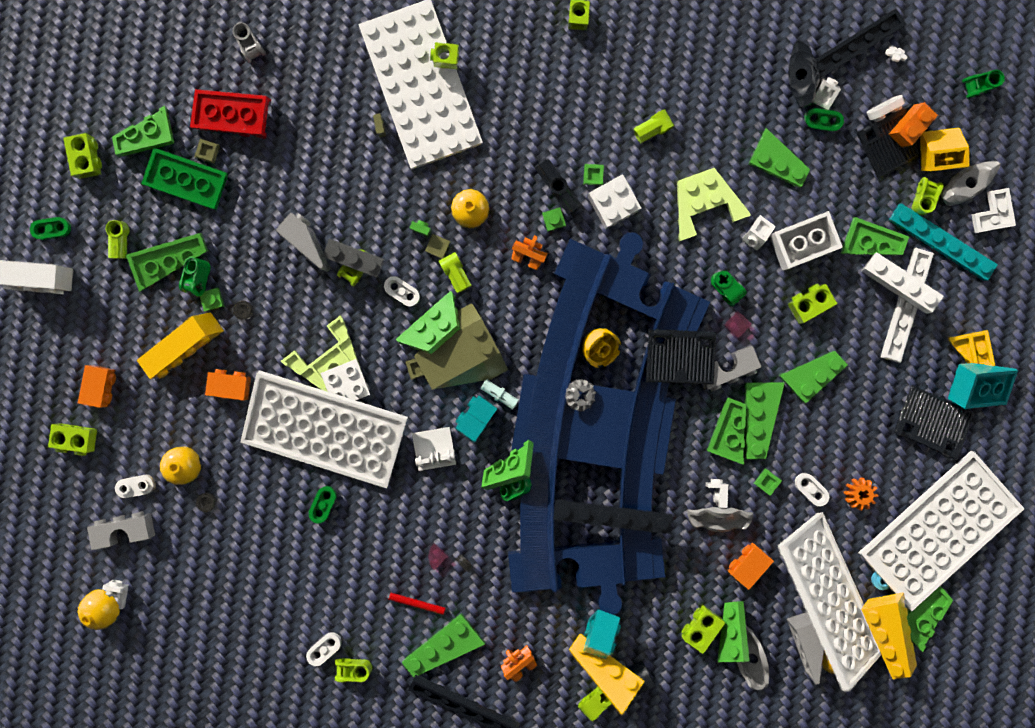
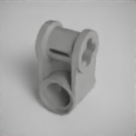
[233,22,266,63]

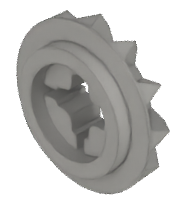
[566,380,596,411]

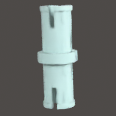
[481,379,519,410]

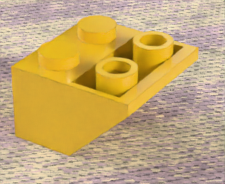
[920,128,970,171]

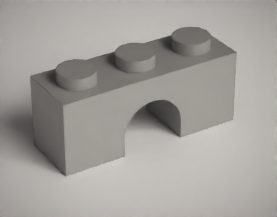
[703,346,761,391]
[87,511,155,550]

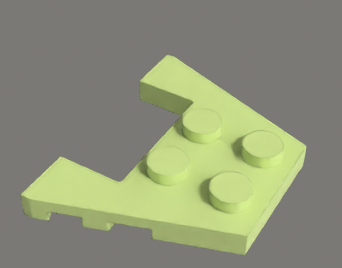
[677,168,751,241]
[281,316,362,392]

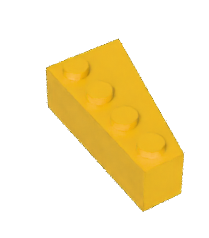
[137,312,224,379]
[861,592,917,679]
[569,634,644,715]

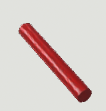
[388,592,445,615]

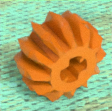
[844,477,878,511]

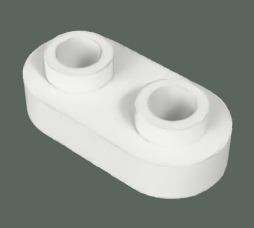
[867,95,905,122]
[384,276,420,307]
[795,473,829,506]
[115,475,156,498]
[306,632,341,666]

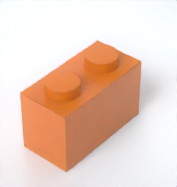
[888,102,938,147]
[78,365,116,408]
[205,369,251,400]
[728,543,774,590]

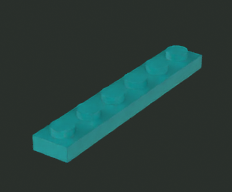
[889,203,998,281]

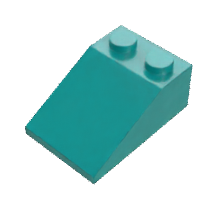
[948,363,1019,409]

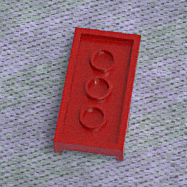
[190,89,272,139]

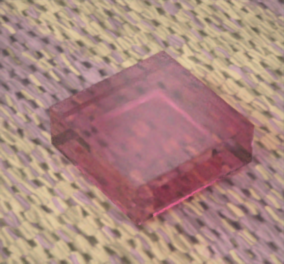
[724,311,751,338]

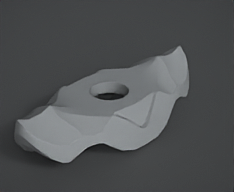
[941,161,1000,206]
[687,507,754,532]
[737,626,769,690]

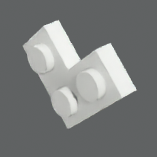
[972,188,1016,233]

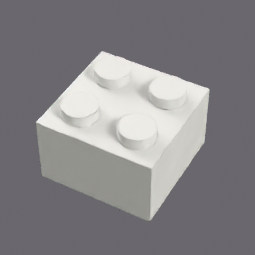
[587,174,641,230]

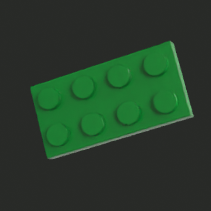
[141,148,229,210]

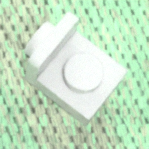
[813,77,841,110]
[742,215,776,250]
[706,479,728,508]
[103,580,129,609]

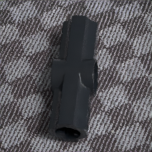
[535,158,582,216]

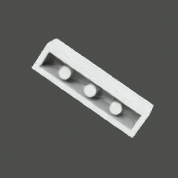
[862,252,944,314]

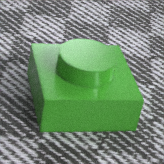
[583,164,604,185]
[542,207,566,232]
[410,220,432,237]
[200,288,225,312]
[754,468,782,496]

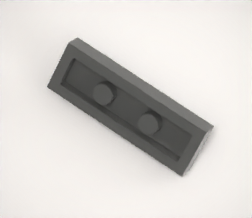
[323,239,385,277]

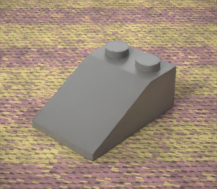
[276,213,330,272]
[787,612,824,684]

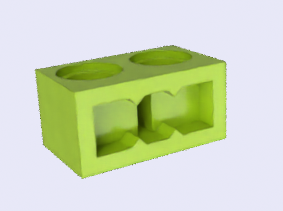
[63,133,102,179]
[788,283,837,324]
[48,423,97,456]
[681,605,725,654]

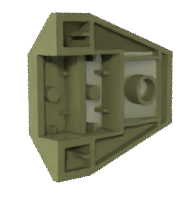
[414,303,508,390]

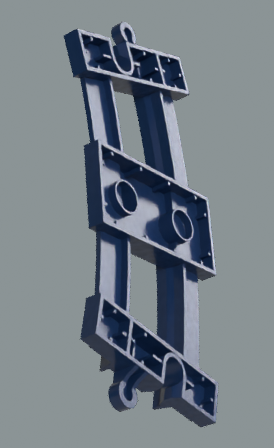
[508,232,710,615]

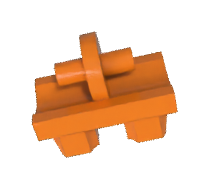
[512,235,548,270]
[500,645,537,682]

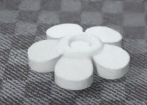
[885,45,907,62]

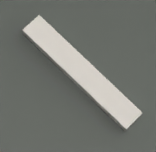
[881,248,934,363]

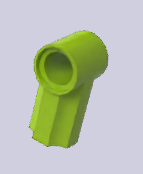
[633,109,674,144]
[105,220,130,259]
[439,252,472,293]

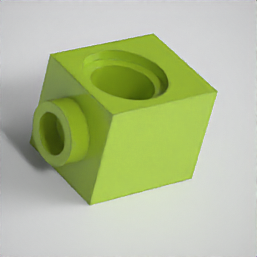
[568,0,590,30]
[430,42,459,70]

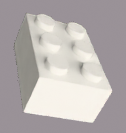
[769,211,843,271]
[0,261,73,294]

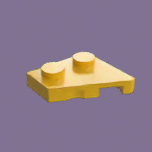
[948,330,995,366]

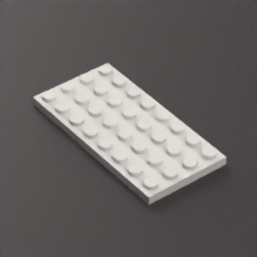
[358,0,483,170]
[241,370,408,488]
[858,451,1024,611]
[778,512,881,691]

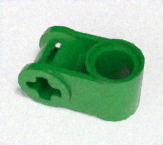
[962,70,1005,99]
[179,257,211,296]
[711,271,747,307]

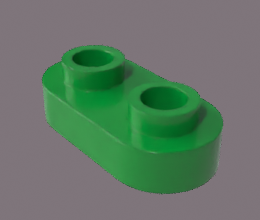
[804,108,844,131]
[30,217,71,240]
[500,478,531,501]
[309,486,337,523]

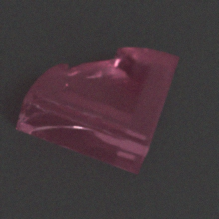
[428,542,448,570]

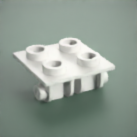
[321,359,370,401]
[412,427,456,471]

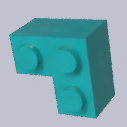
[455,395,498,442]
[583,609,621,659]

